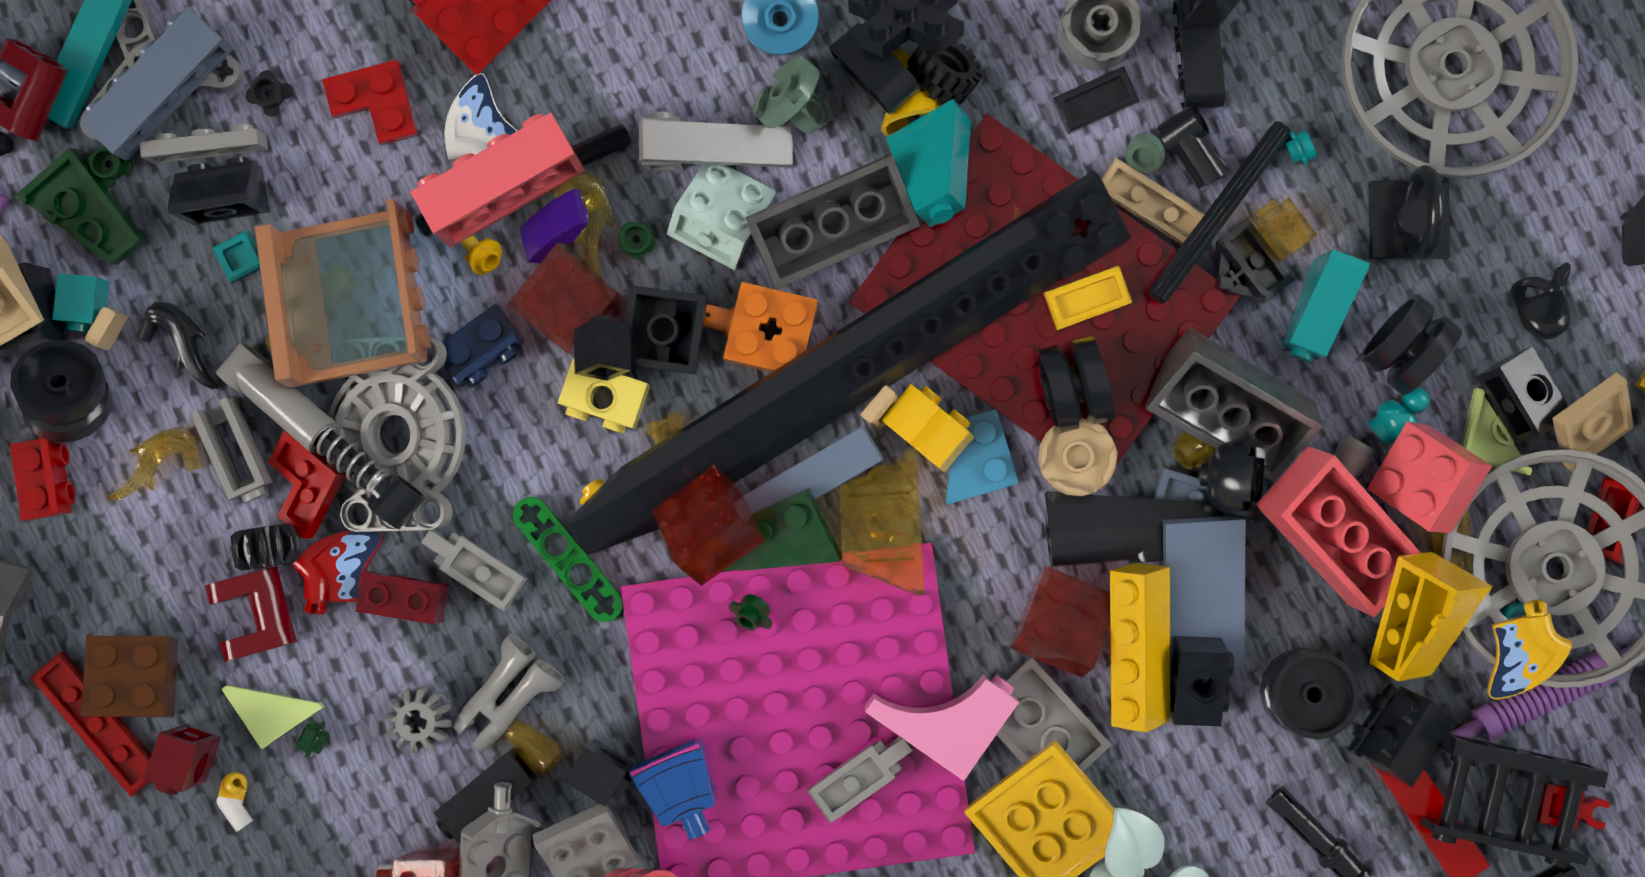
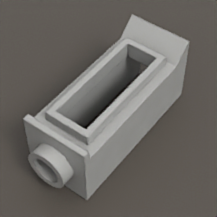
[190,397,274,503]

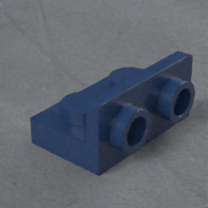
[433,303,524,388]

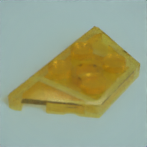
[839,449,925,596]

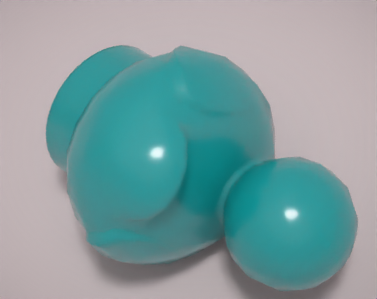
[1368,387,1430,447]

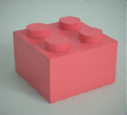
[1367,421,1492,533]

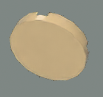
[1037,418,1117,496]

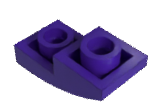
[520,189,588,264]

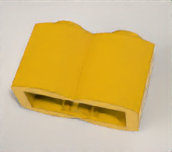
[881,384,974,473]

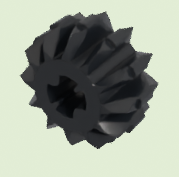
[229,524,300,571]

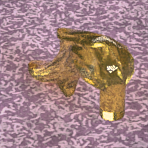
[553,172,615,278]
[106,427,202,500]

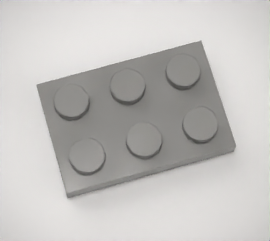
[997,656,1112,771]

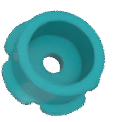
[1285,129,1318,167]

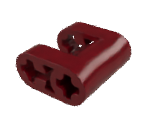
[0,38,69,141]
[204,566,297,662]

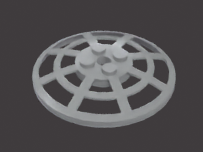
[1341,0,1579,178]
[1441,449,1645,688]

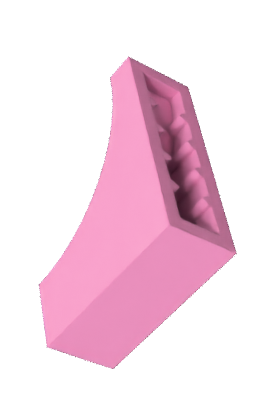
[864,674,1019,781]

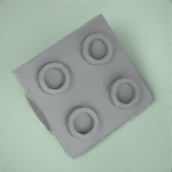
[532,804,639,877]

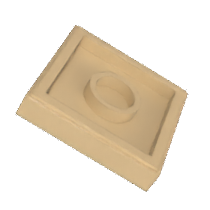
[1553,372,1634,472]

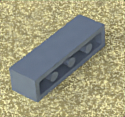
[79,7,234,161]

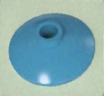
[741,0,819,55]

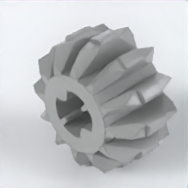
[384,686,453,754]

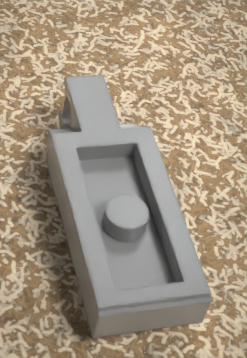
[421,530,528,612]
[807,736,913,823]

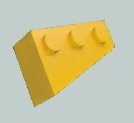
[1369,552,1493,681]

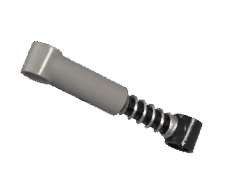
[216,341,425,529]

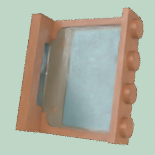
[255,199,431,388]

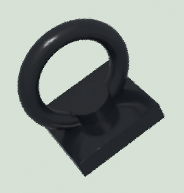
[1368,165,1451,260]

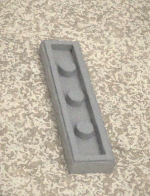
[638,120,793,167]

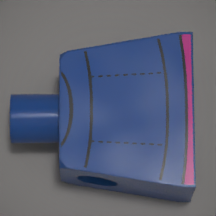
[629,736,717,840]

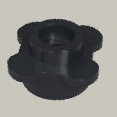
[246,70,293,117]

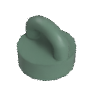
[1125,133,1167,174]

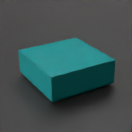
[212,230,260,284]

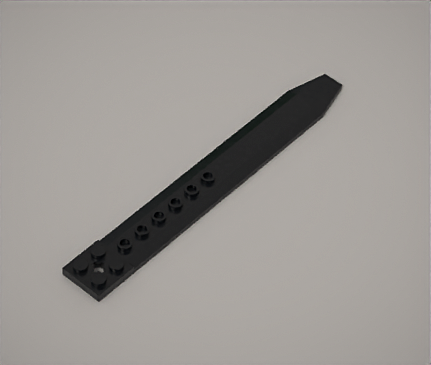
[565,170,1131,555]

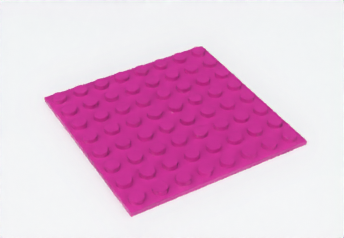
[620,542,975,877]

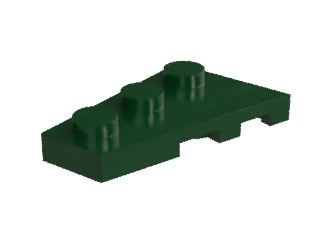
[13,148,147,265]
[703,488,843,572]

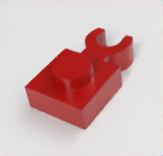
[1536,783,1610,830]

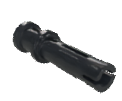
[1266,786,1373,877]

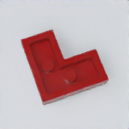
[322,59,418,146]
[268,430,346,539]

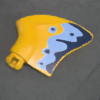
[1487,599,1572,700]

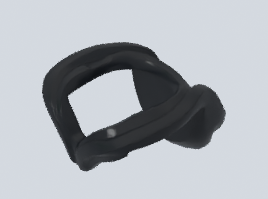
[1510,262,1571,339]

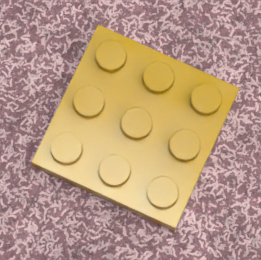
[964,740,1114,877]

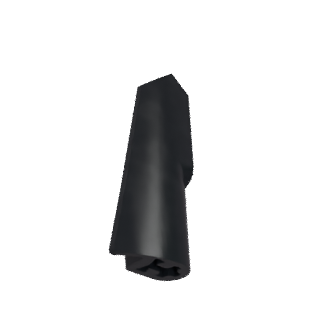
[1044,491,1223,567]

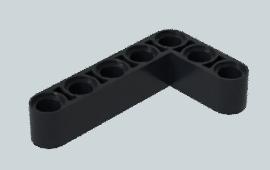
[1172,0,1240,110]

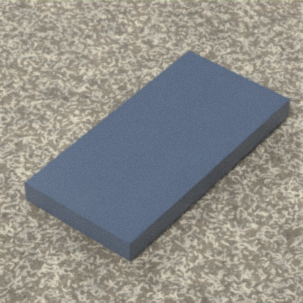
[1163,516,1246,670]

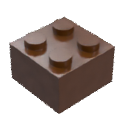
[81,635,178,718]

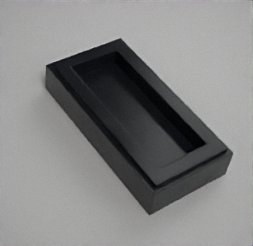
[1053,66,1140,134]

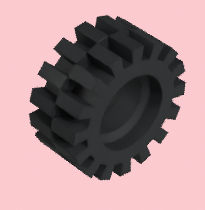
[907,41,983,105]

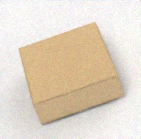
[84,307,128,350]
[860,385,899,432]

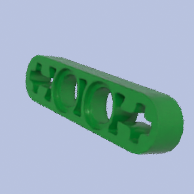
[513,497,623,622]

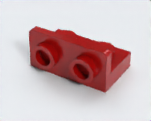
[10,437,76,521]

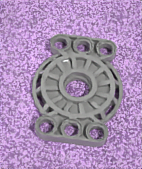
[328,337,466,532]

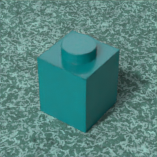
[52,273,110,333]

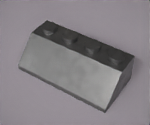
[745,154,920,289]
[1145,327,1323,481]

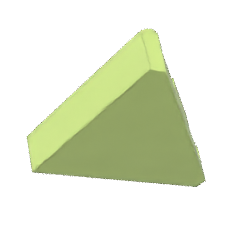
[1461,388,1532,476]
[222,685,325,749]

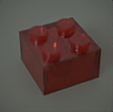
[507,243,622,358]
[652,465,764,586]
[1010,566,1110,678]

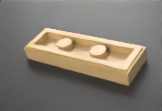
[1102,158,1205,247]

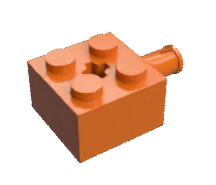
[704,282,818,373]

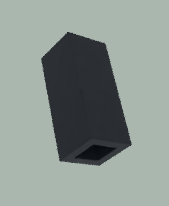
[434,747,538,843]

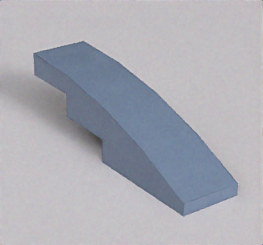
[724,426,884,523]

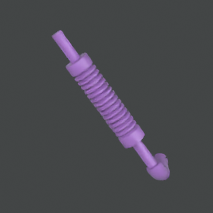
[1439,636,1641,752]

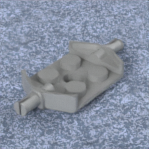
[459,782,541,877]

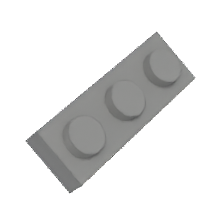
[139,124,268,164]

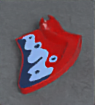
[292,531,383,615]

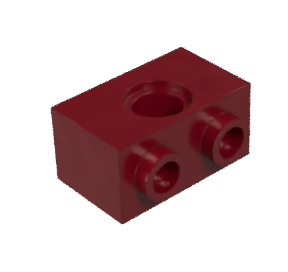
[355,571,449,625]
[143,725,221,795]

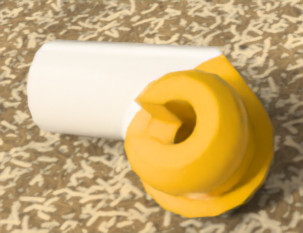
[217,772,253,832]

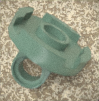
[753,57,829,134]

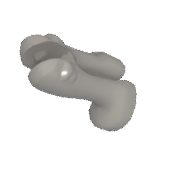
[453,633,566,752]

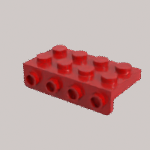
[411,0,551,75]

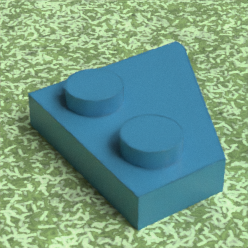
[945,409,1019,505]

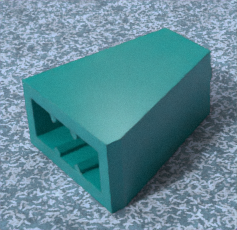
[886,99,971,227]
[1281,249,1370,363]

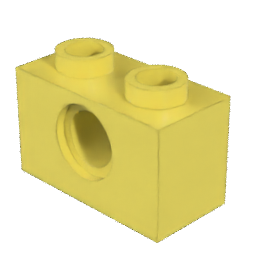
[558,359,650,434]

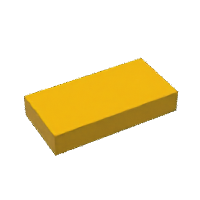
[1043,266,1132,330]

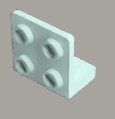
[667,164,776,270]

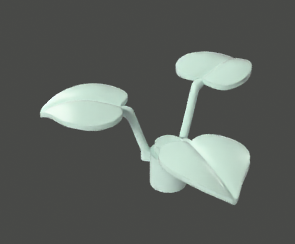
[1090,808,1209,877]

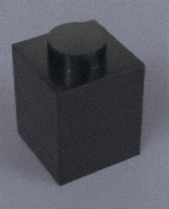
[574,316,631,381]

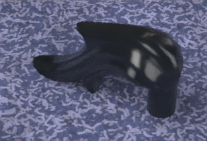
[136,302,219,389]

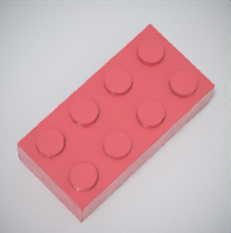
[410,112,585,248]
[1256,446,1421,618]

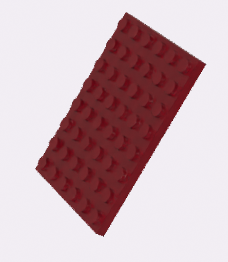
[849,113,1240,465]

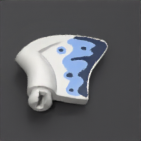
[444,73,517,160]

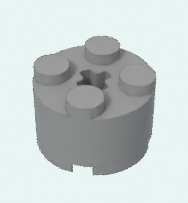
[1057,0,1141,71]

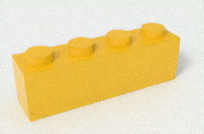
[1110,563,1170,733]

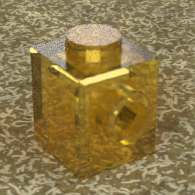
[1253,197,1317,261]

